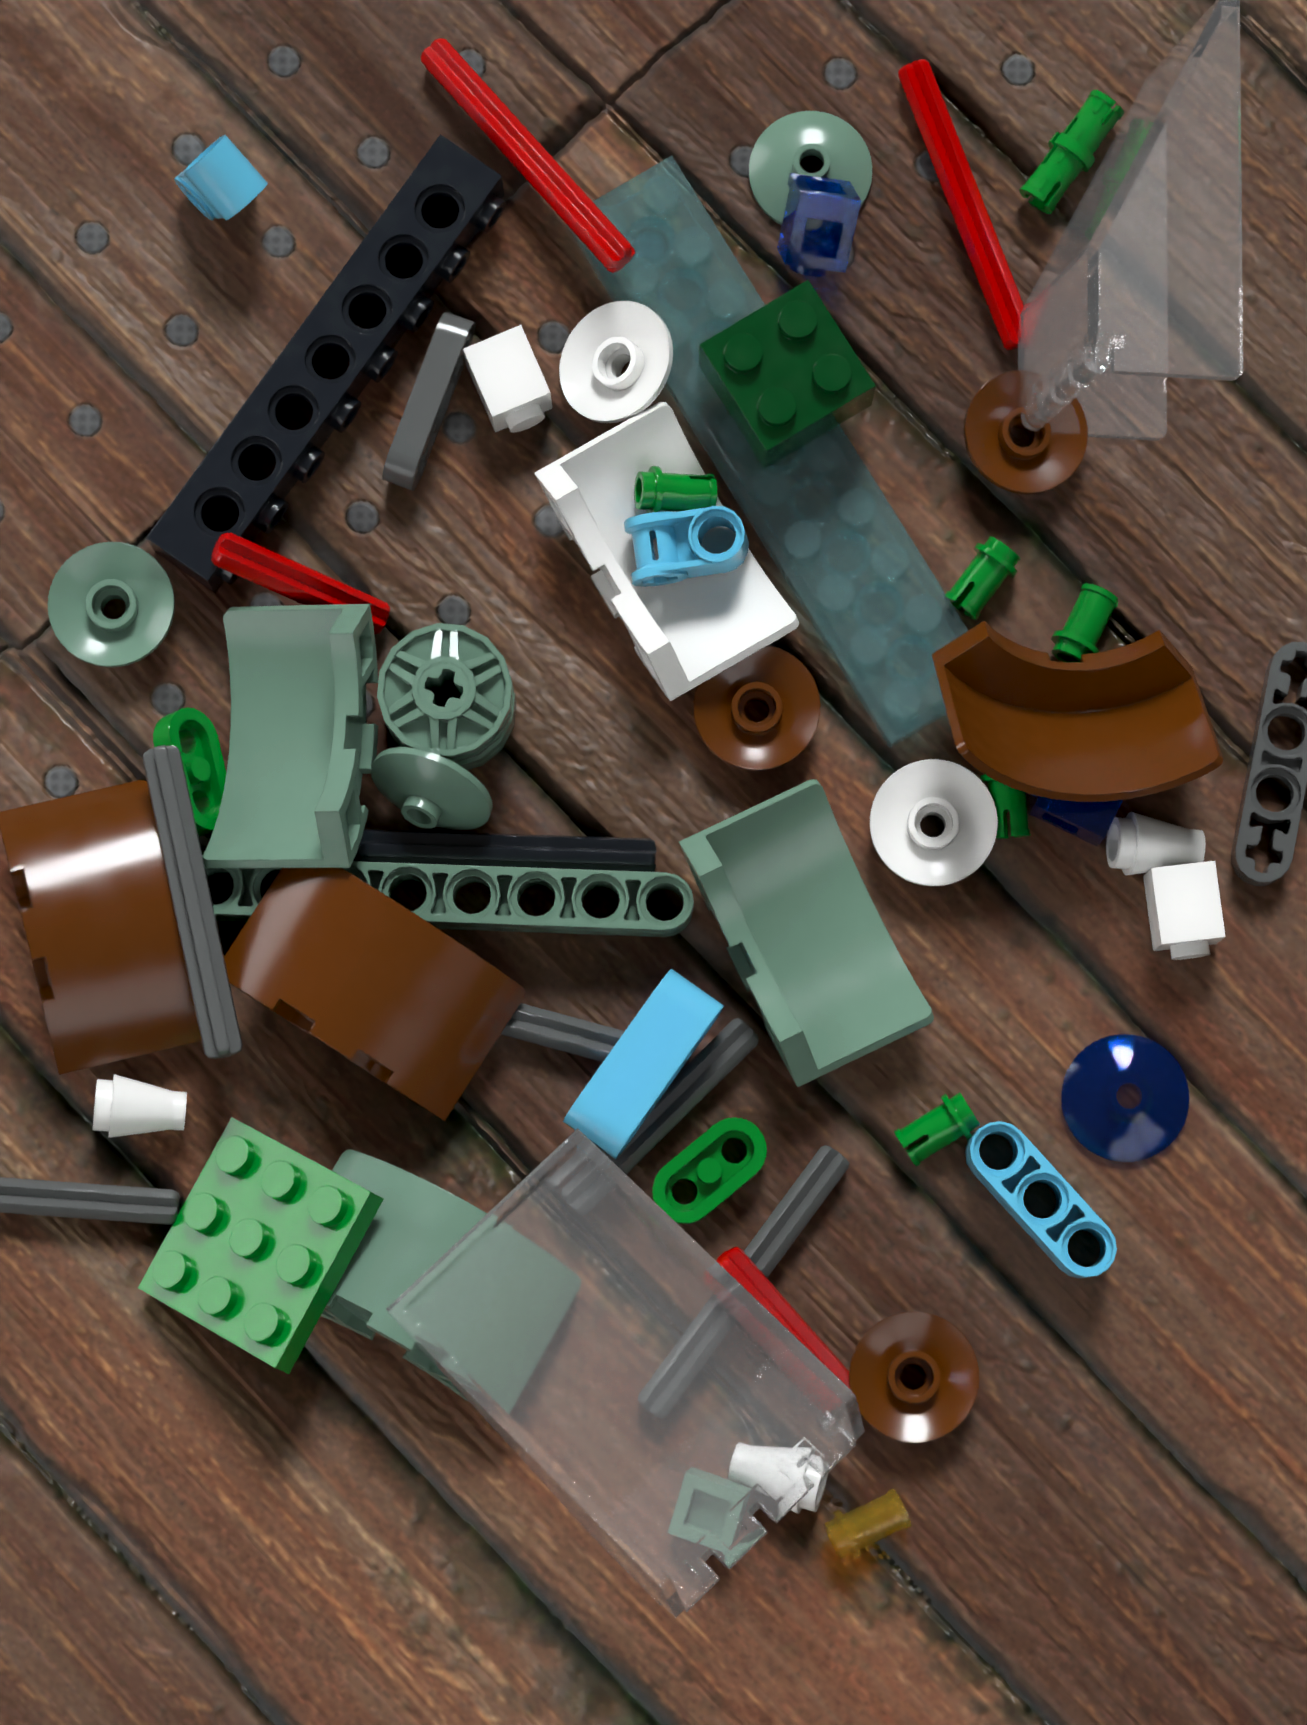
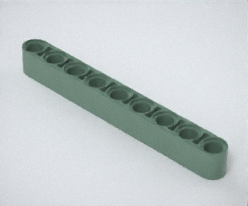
[205,861,694,937]

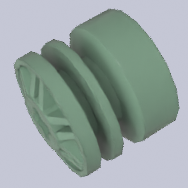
[377,623,517,770]

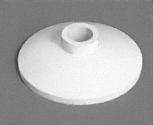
[559,301,673,423]
[870,759,998,886]

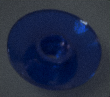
[1061,1034,1190,1162]

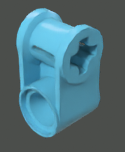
[174,135,268,221]
[624,506,749,587]

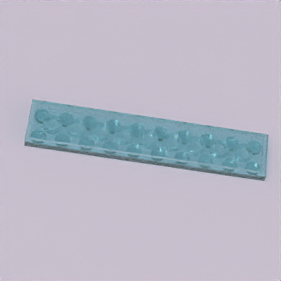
[566,156,969,748]

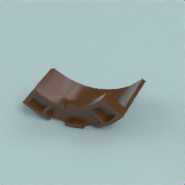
[932,621,1223,802]
[0,780,202,1075]
[224,868,525,1121]

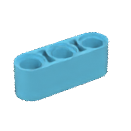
[563,969,724,1159]
[965,1121,1117,1278]

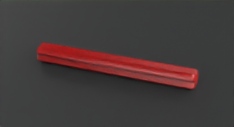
[420,38,635,273]
[898,59,1035,350]

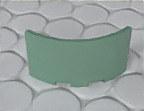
[203,604,378,868]
[679,779,934,1087]
[321,1149,581,1415]

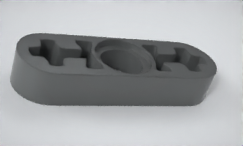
[382,312,476,491]

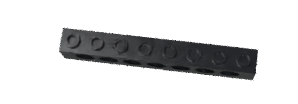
[146,134,506,594]

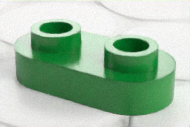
[153,707,226,837]
[652,1117,767,1224]

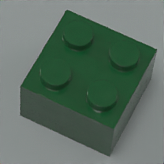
[698,280,876,469]

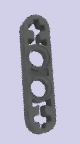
[1231,642,1307,886]

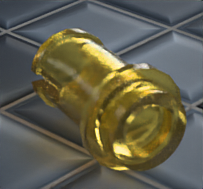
[823,1489,912,1559]

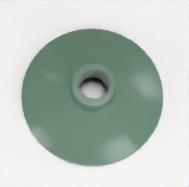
[749,111,872,233]
[48,542,175,667]
[371,747,493,830]

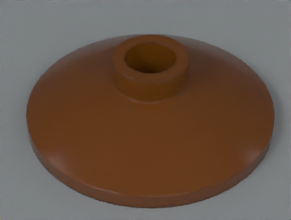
[964,370,1088,494]
[693,645,821,771]
[849,1311,979,1443]

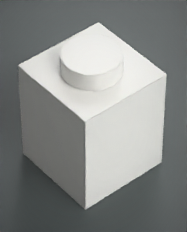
[463,325,552,433]
[1143,861,1226,960]

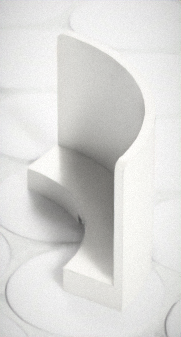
[535,402,799,701]

